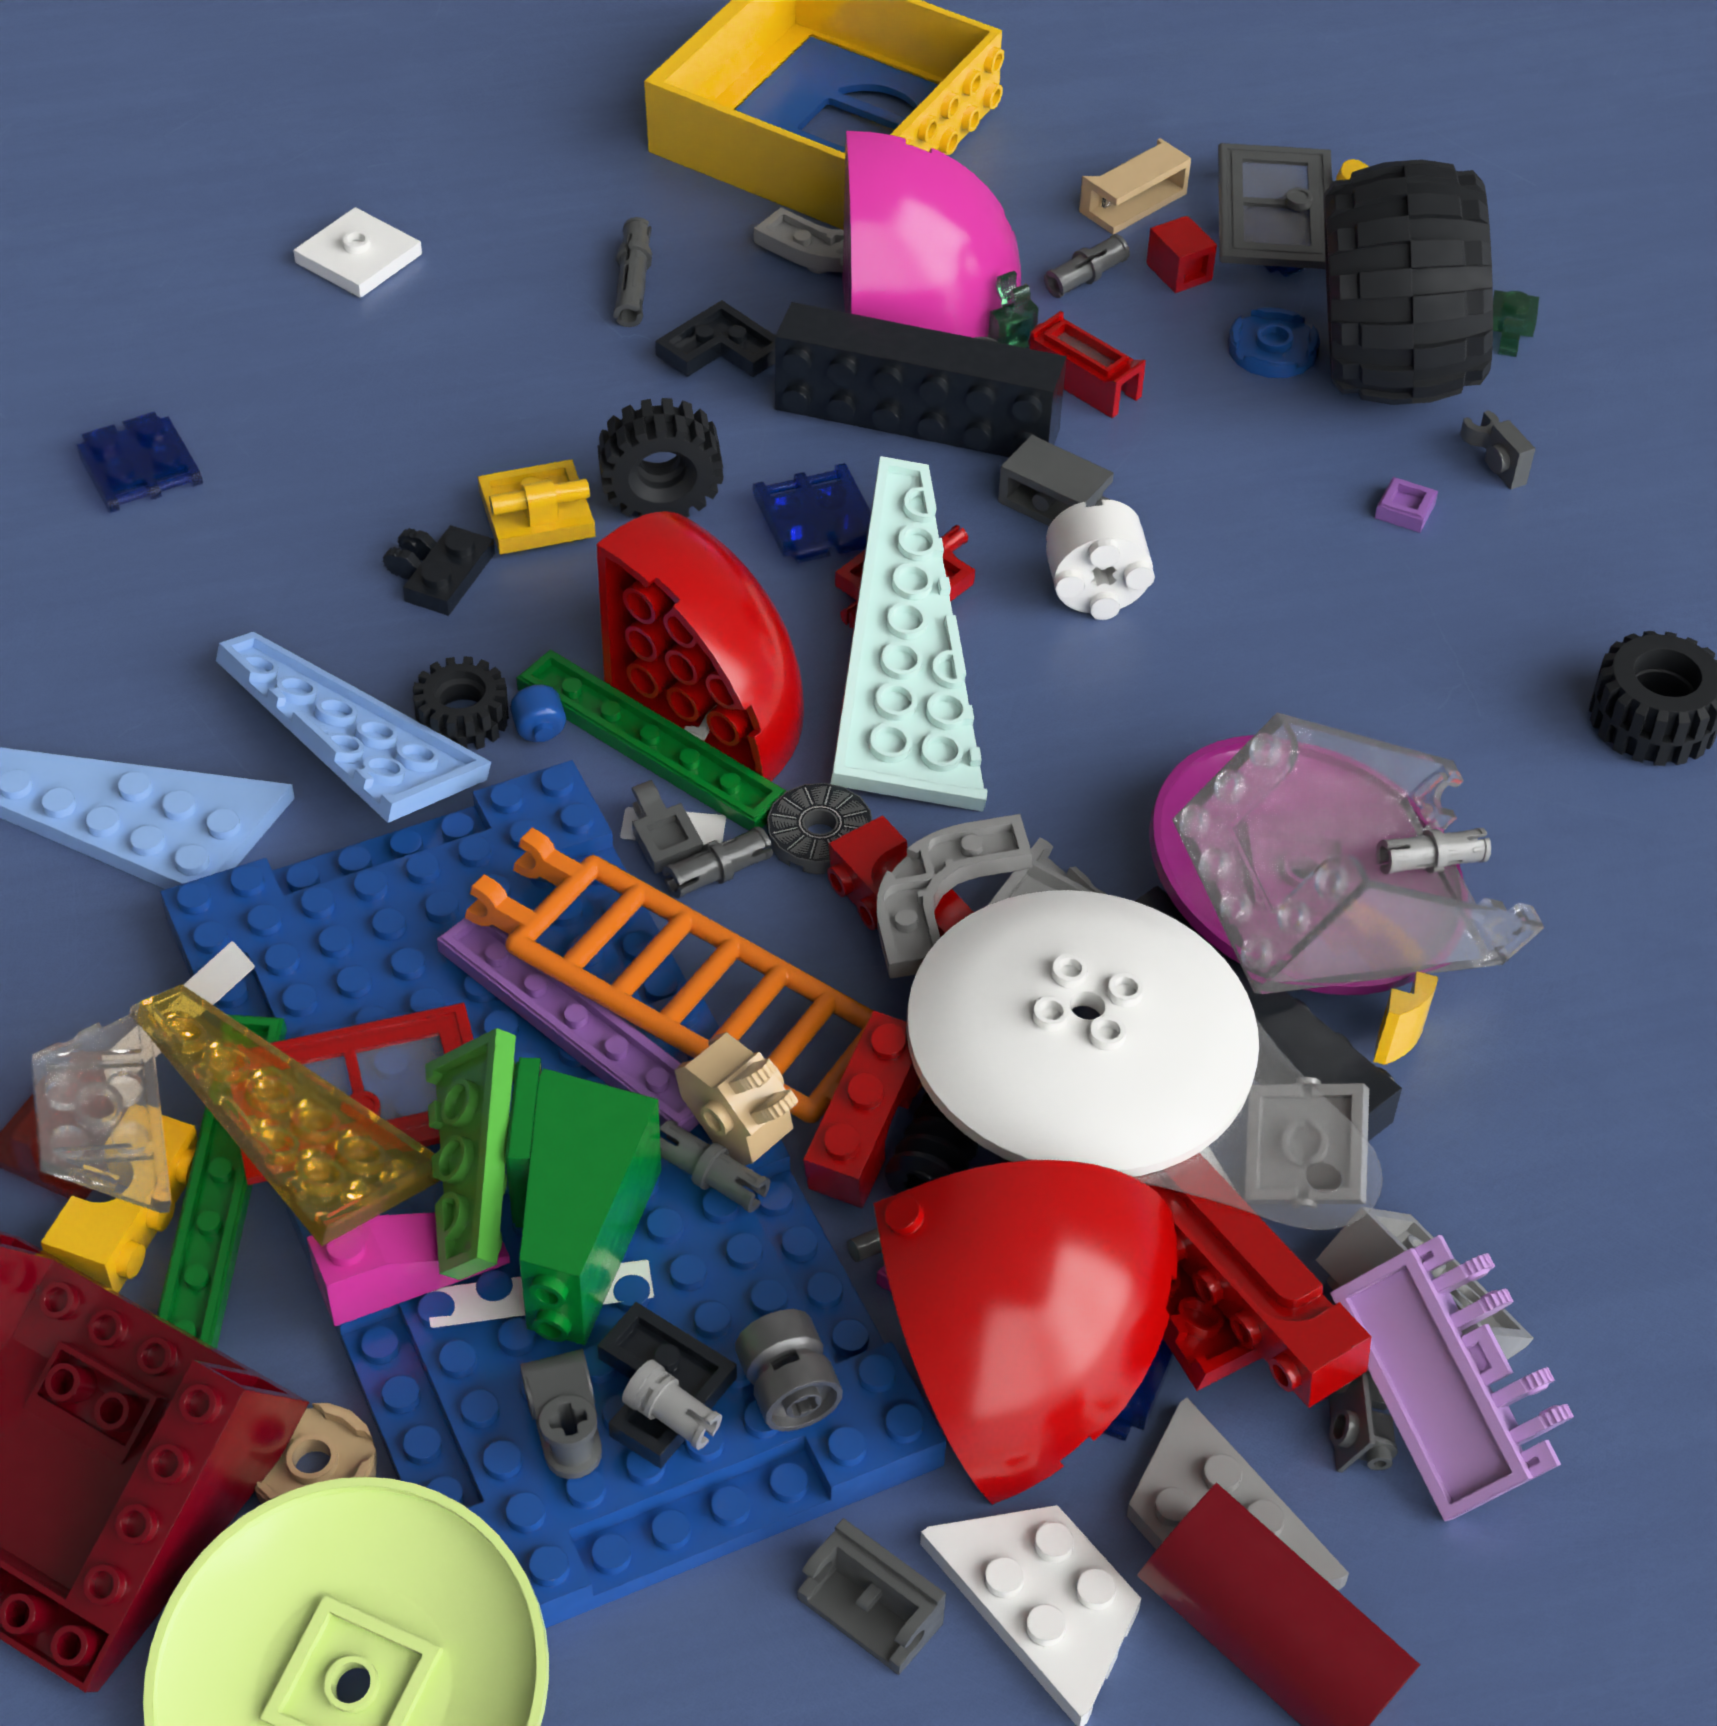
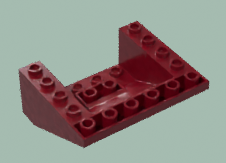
[0,1231,309,1693]

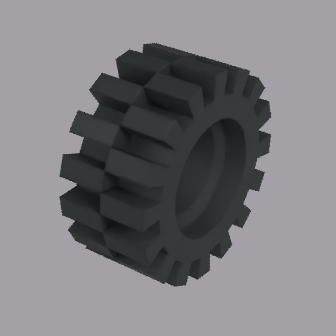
[413,656,509,750]

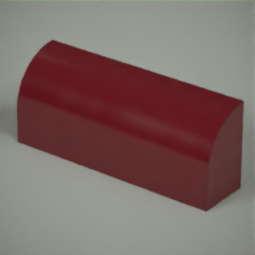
[1137,1482,1421,1726]

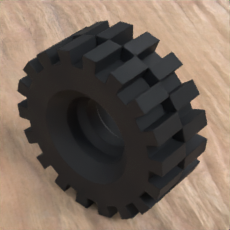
[597,398,724,517]

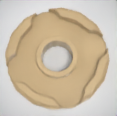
[255,1403,377,1504]

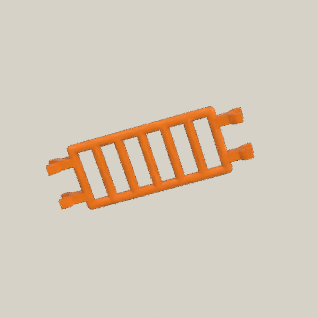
[465,827,923,1123]

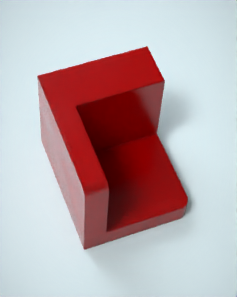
[1146,216,1217,293]

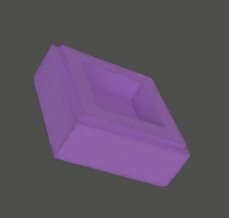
[1375,477,1438,533]

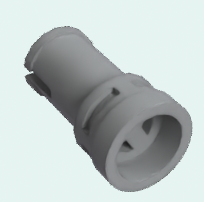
[622,1359,722,1450]

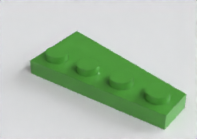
[425,1028,516,1280]

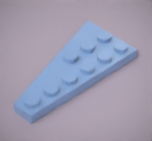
[216,632,491,823]
[0,747,295,889]

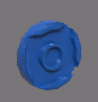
[1228,307,1320,378]

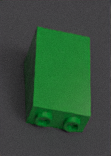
[519,1068,662,1345]

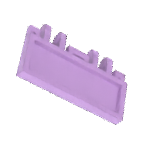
[1330,1235,1574,1521]

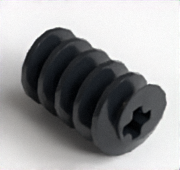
[885,1092,978,1194]

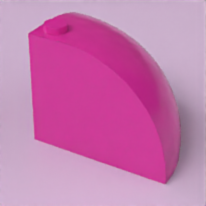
[842,131,1021,340]

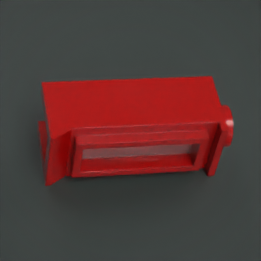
[1028,311,1146,418]

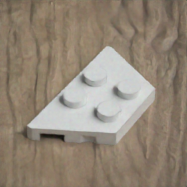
[920,1505,1141,1726]

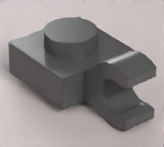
[1460,410,1536,489]
[632,780,704,874]

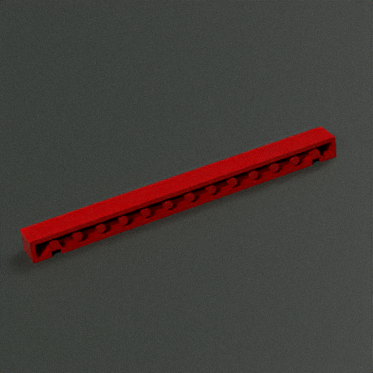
[827,815,1372,1408]

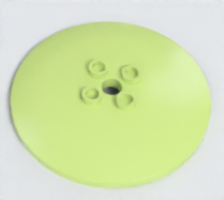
[143,1477,549,1726]

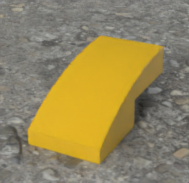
[1373,971,1438,1065]

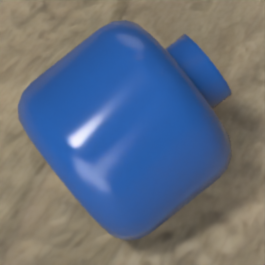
[510,684,566,742]

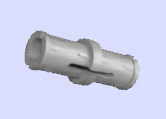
[1376,828,1491,874]

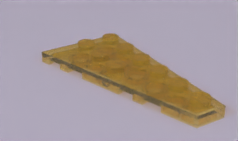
[136,984,440,1246]

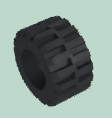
[1589,631,1717,766]

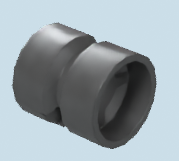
[735,1309,843,1431]

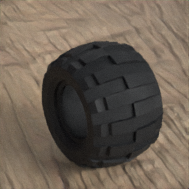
[1324,159,1493,405]

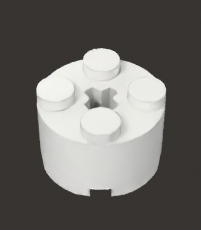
[1046,500,1155,620]

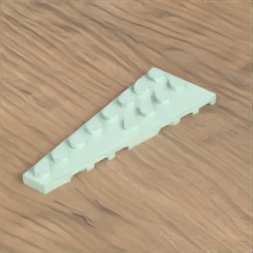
[830,456,988,812]

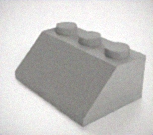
[1316,1207,1534,1360]

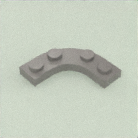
[754,207,844,274]
[877,814,1032,979]

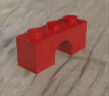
[803,1010,921,1209]

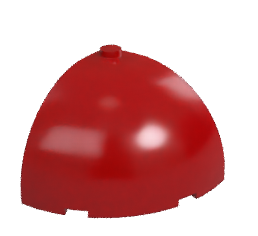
[596,511,804,781]
[873,1160,1178,1505]

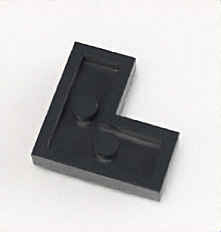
[655,300,776,377]
[597,1302,737,1469]

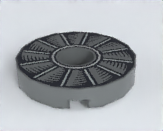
[767,783,872,874]

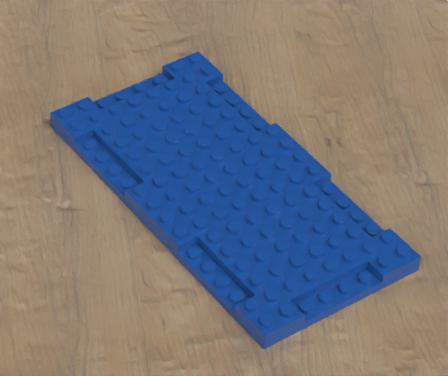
[160,760,946,1628]

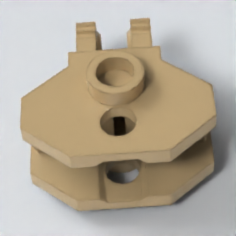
[674,1032,798,1165]

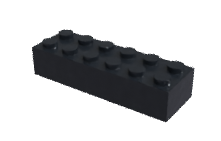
[775,302,1067,457]

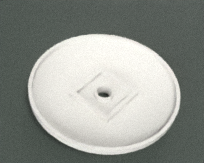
[906,890,1259,1177]

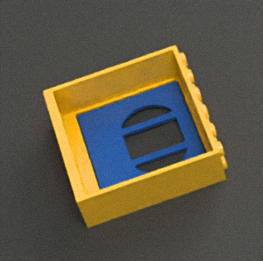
[644,0,1004,230]

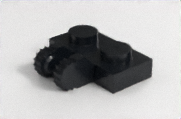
[382,525,495,616]

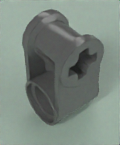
[520,1349,602,1479]

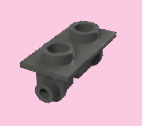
[1329,1370,1398,1473]

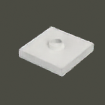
[293,207,422,298]

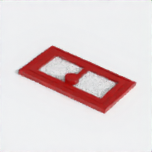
[222,1002,474,1185]

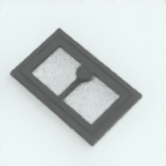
[1218,143,1332,269]

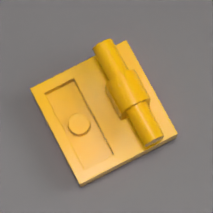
[477,459,596,555]

